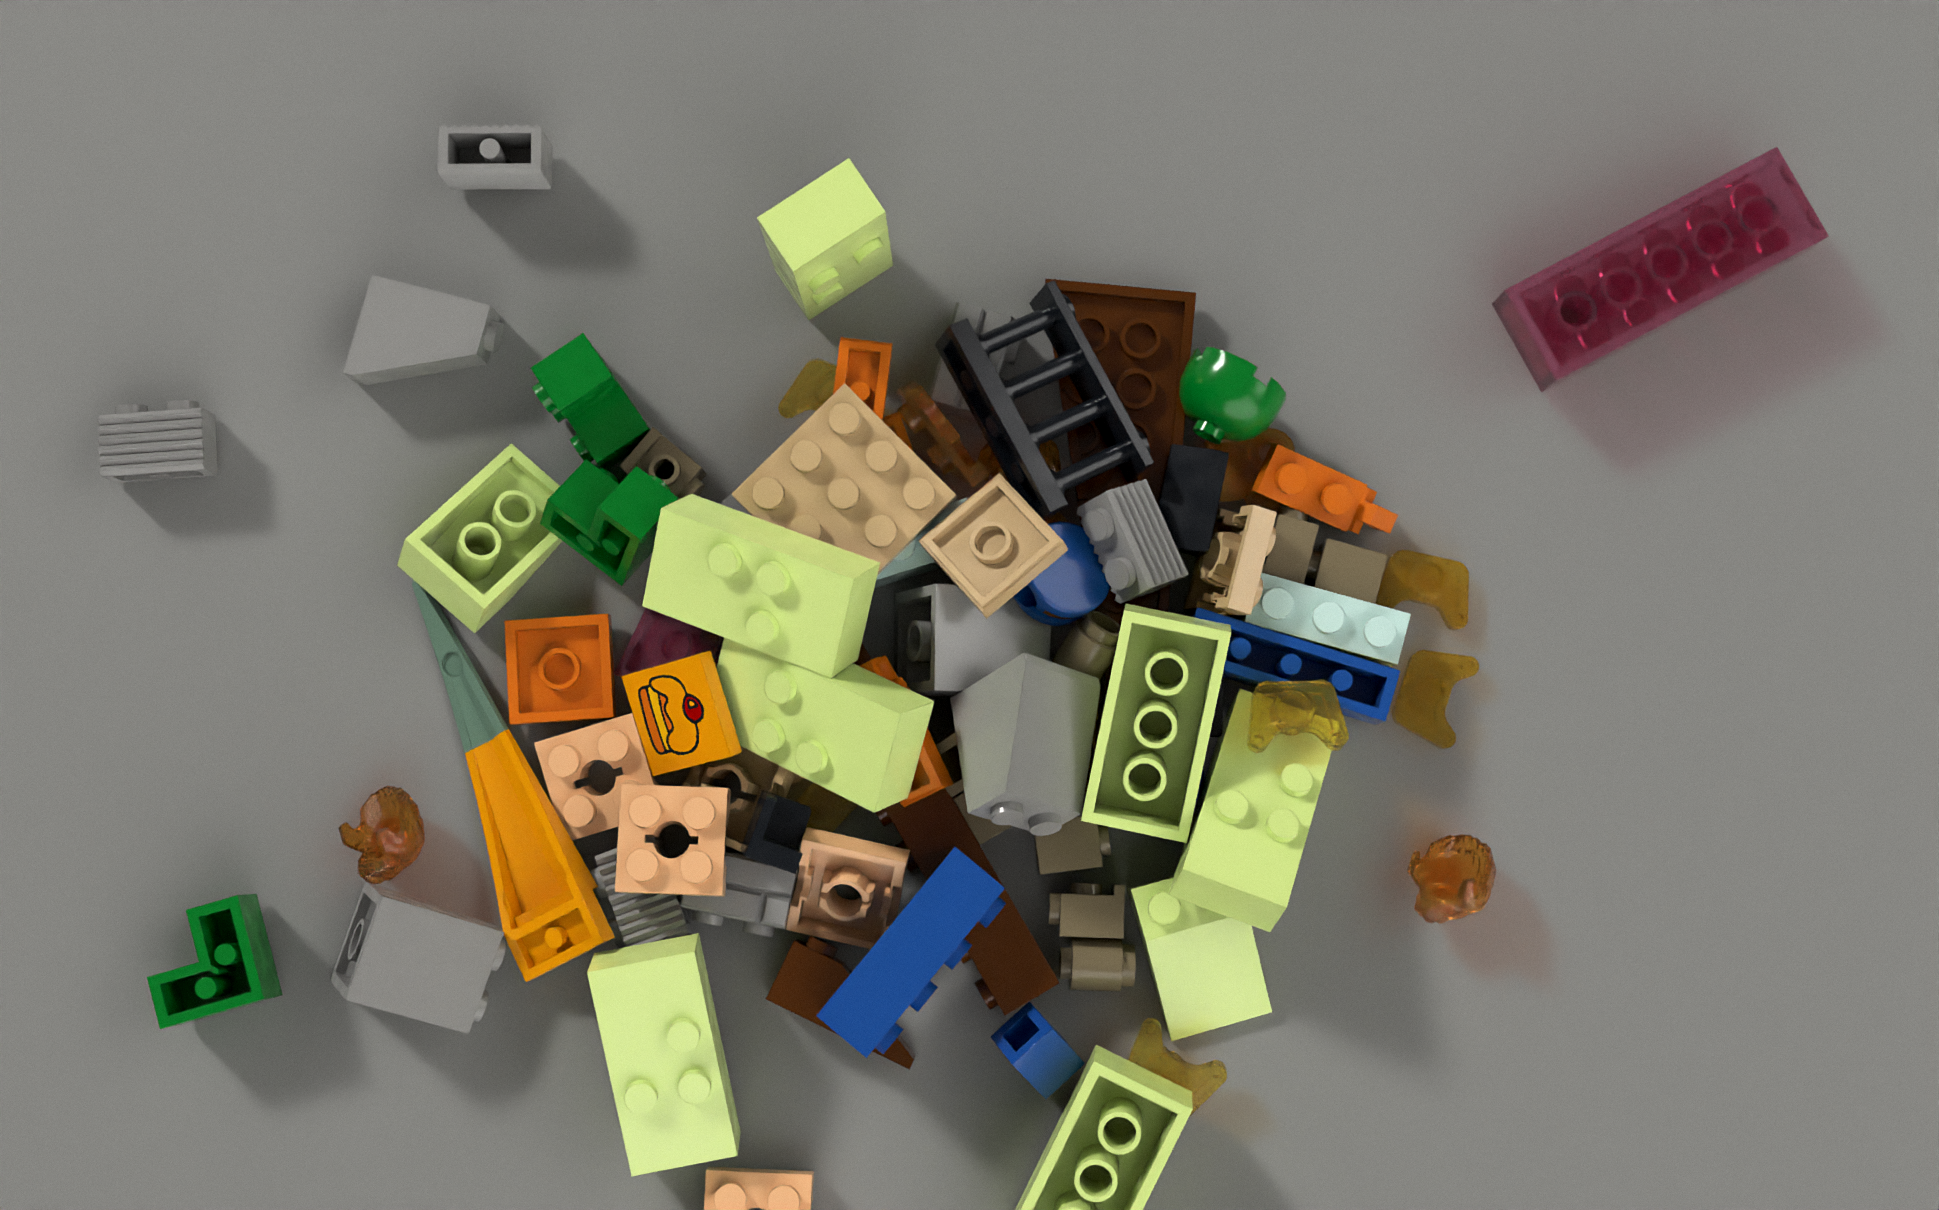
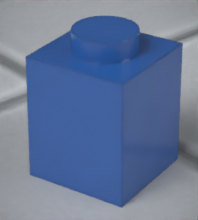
[990,1001,1085,1099]

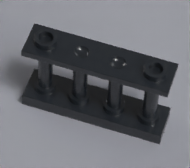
[935,280,1154,522]

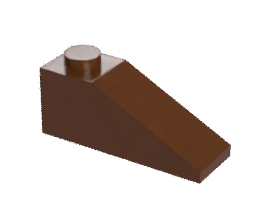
[766,935,915,1070]

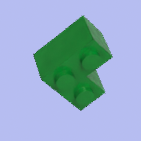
[530,333,651,470]
[540,459,678,586]
[147,894,283,1029]

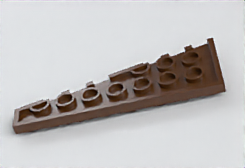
[1045,279,1196,692]

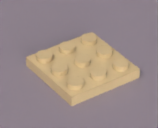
[731,383,957,576]

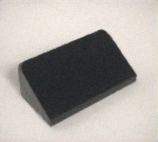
[1158,444,1229,557]

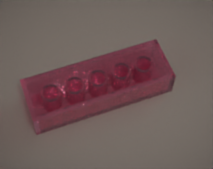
[1492,147,1829,393]

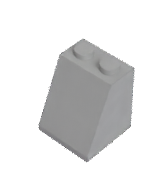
[894,584,1054,697]
[950,652,1100,836]
[330,881,506,1034]

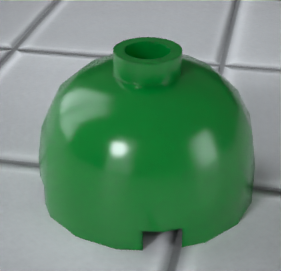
[1179,347,1286,444]

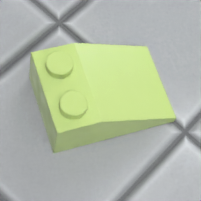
[397,443,562,633]
[1127,875,1272,1041]

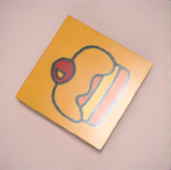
[621,650,742,776]

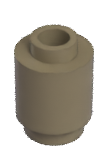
[1052,611,1120,682]
[1059,937,1136,992]

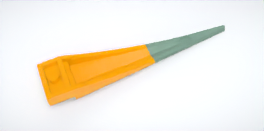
[412,580,615,982]

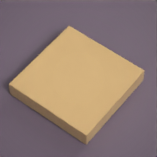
[918,473,1068,619]

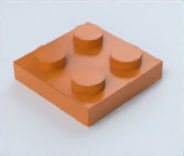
[504,614,617,725]

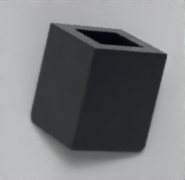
[740,790,811,874]

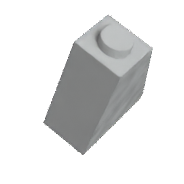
[343,274,504,385]

